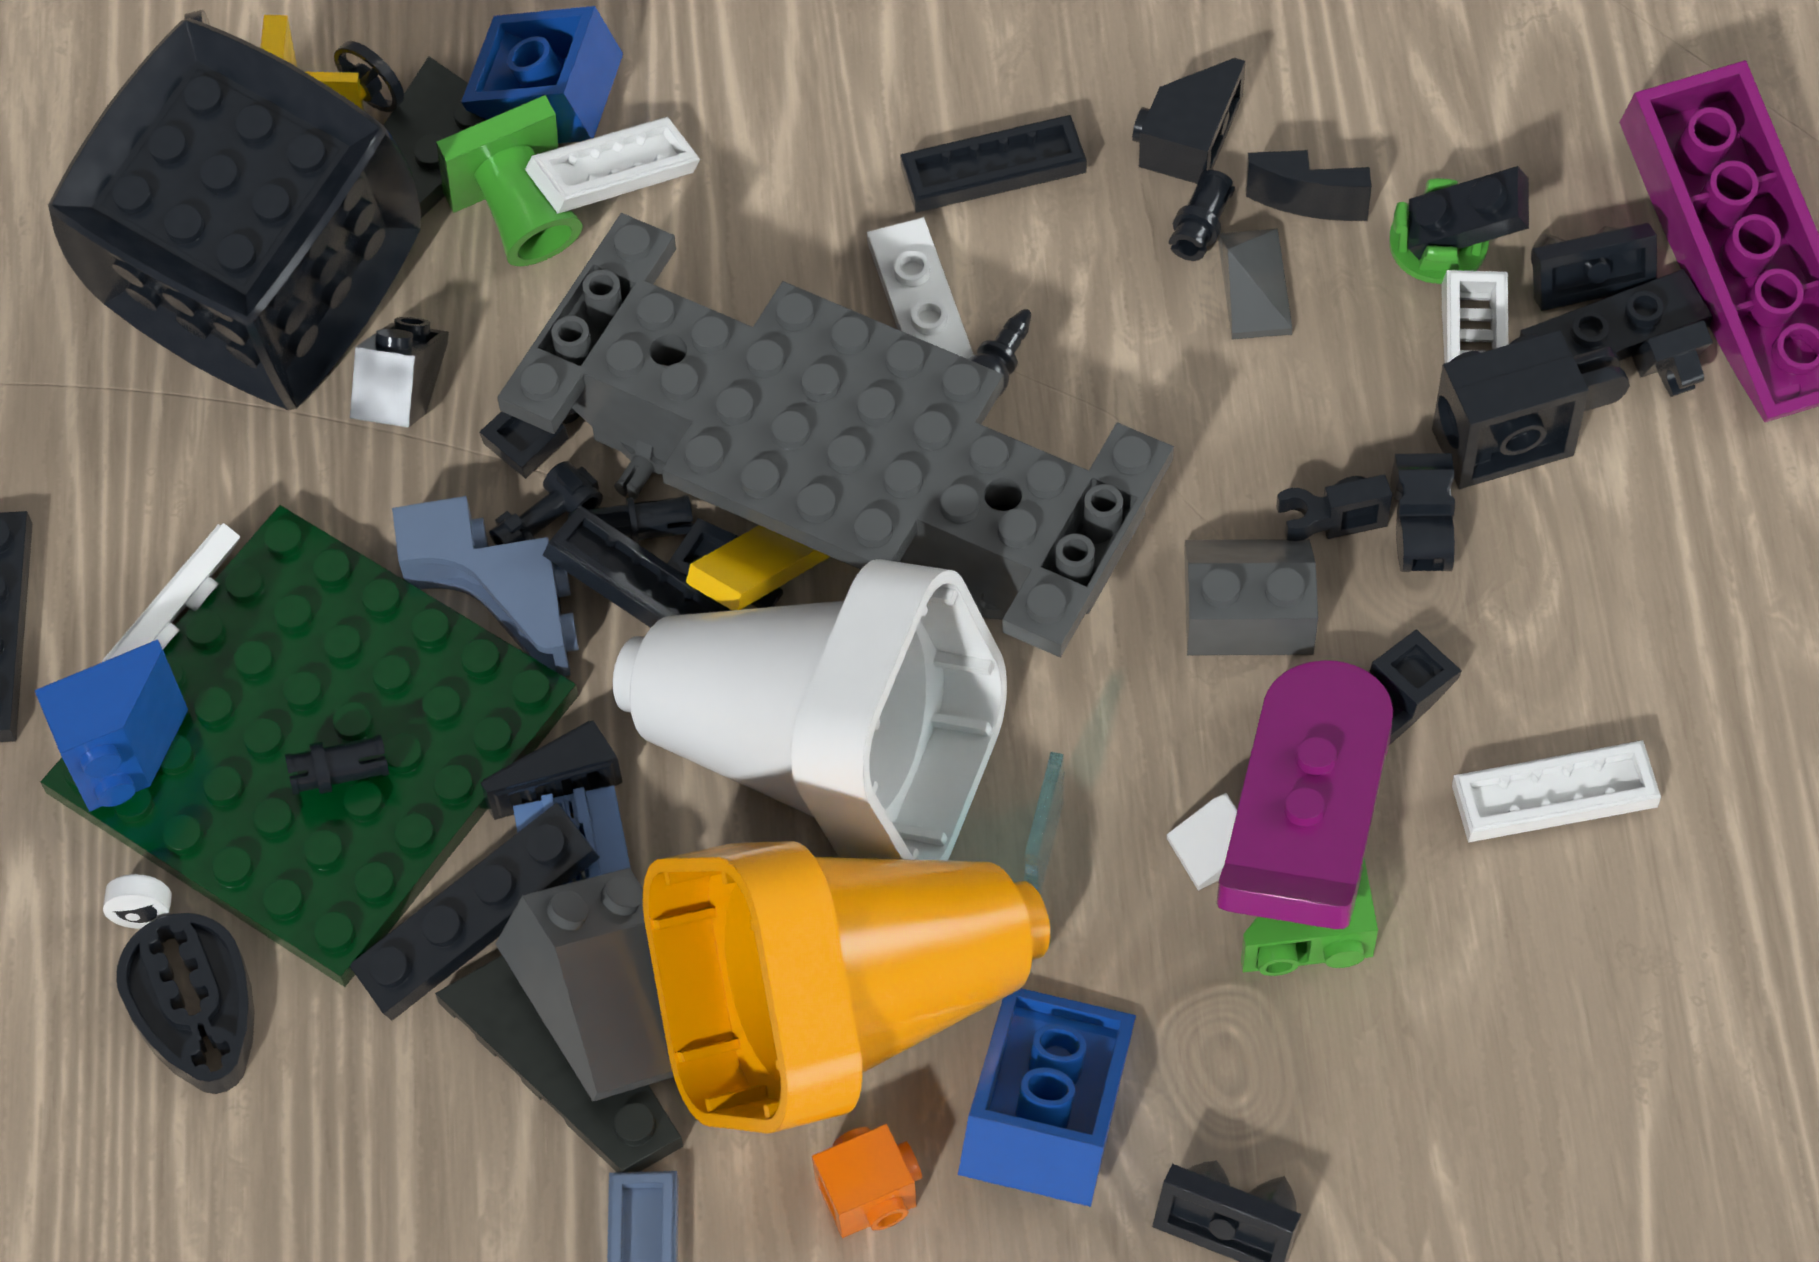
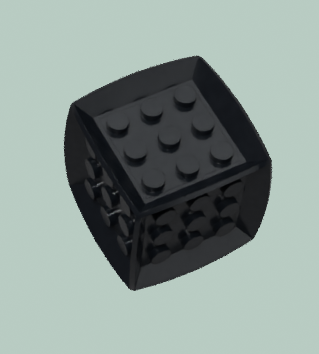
[48,10,421,411]

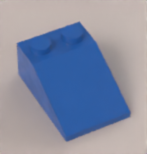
[958,988,1136,1207]

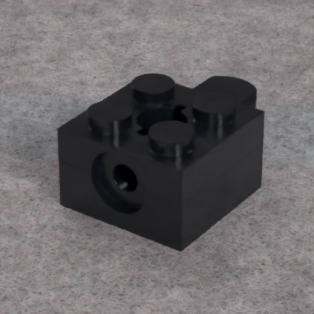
[1432,330,1630,490]

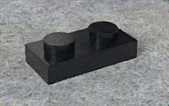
[1408,166,1529,261]

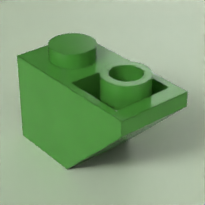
[1241,859,1378,976]

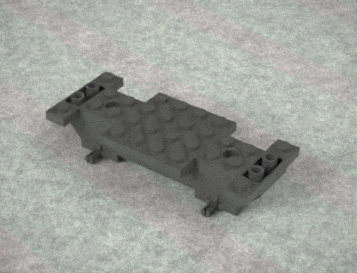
[497,213,1174,658]

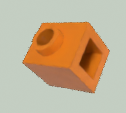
[812,1124,922,1238]

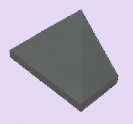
[1218,228,1293,340]

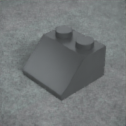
[1184,539,1318,656]

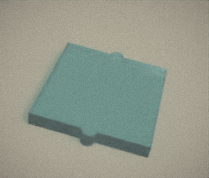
[1024,752,1065,894]

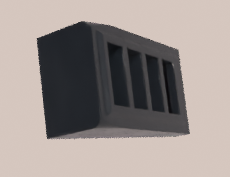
[481,720,623,820]

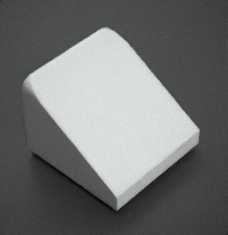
[1167,793,1237,890]

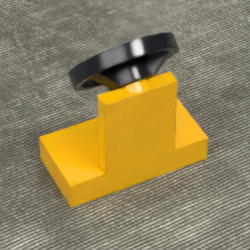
[260,15,404,112]

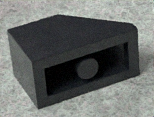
[1132,58,1246,184]

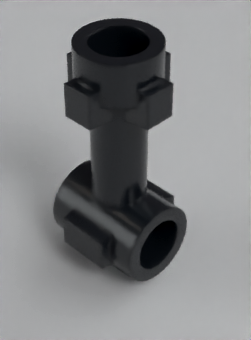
[489,461,603,545]

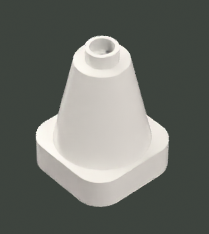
[613,559,1007,861]

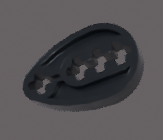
[116,913,255,1094]

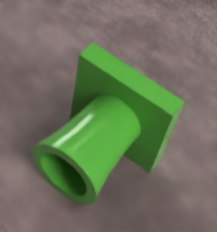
[436,95,583,267]

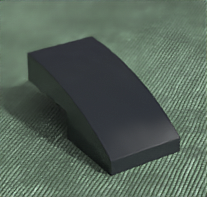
[1245,150,1372,221]
[1369,629,1462,745]

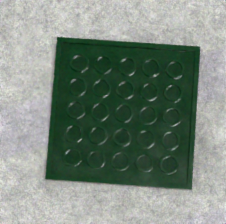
[40,505,579,987]

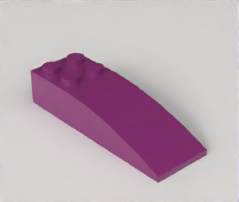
[1619,60,1819,423]

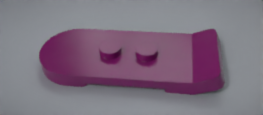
[1216,660,1393,929]

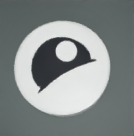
[103,874,172,929]

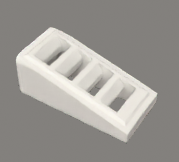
[1442,270,1508,363]

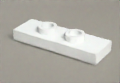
[525,117,700,214]
[867,217,974,359]
[102,523,241,662]
[1452,740,1661,843]

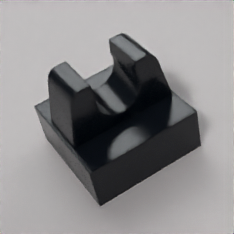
[1632,320,1713,397]

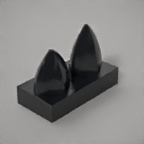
[1531,223,1657,311]
[1152,1160,1301,1262]

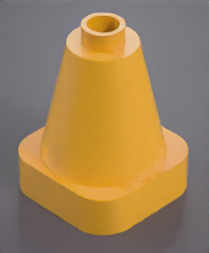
[643,841,1050,1133]

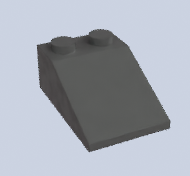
[495,868,674,1102]

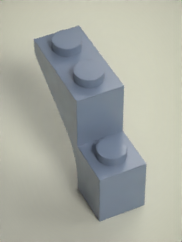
[392,496,579,676]

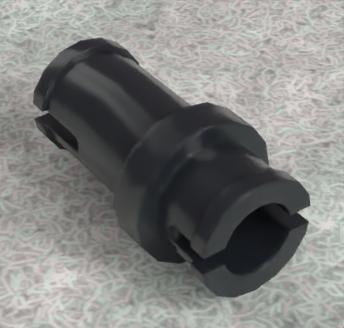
[1168,170,1235,261]
[285,734,389,795]

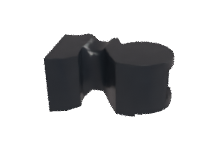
[1390,453,1455,572]

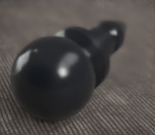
[969,309,1031,396]

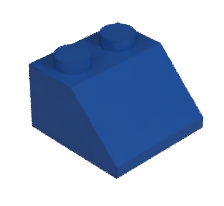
[461,6,623,144]
[34,639,188,812]

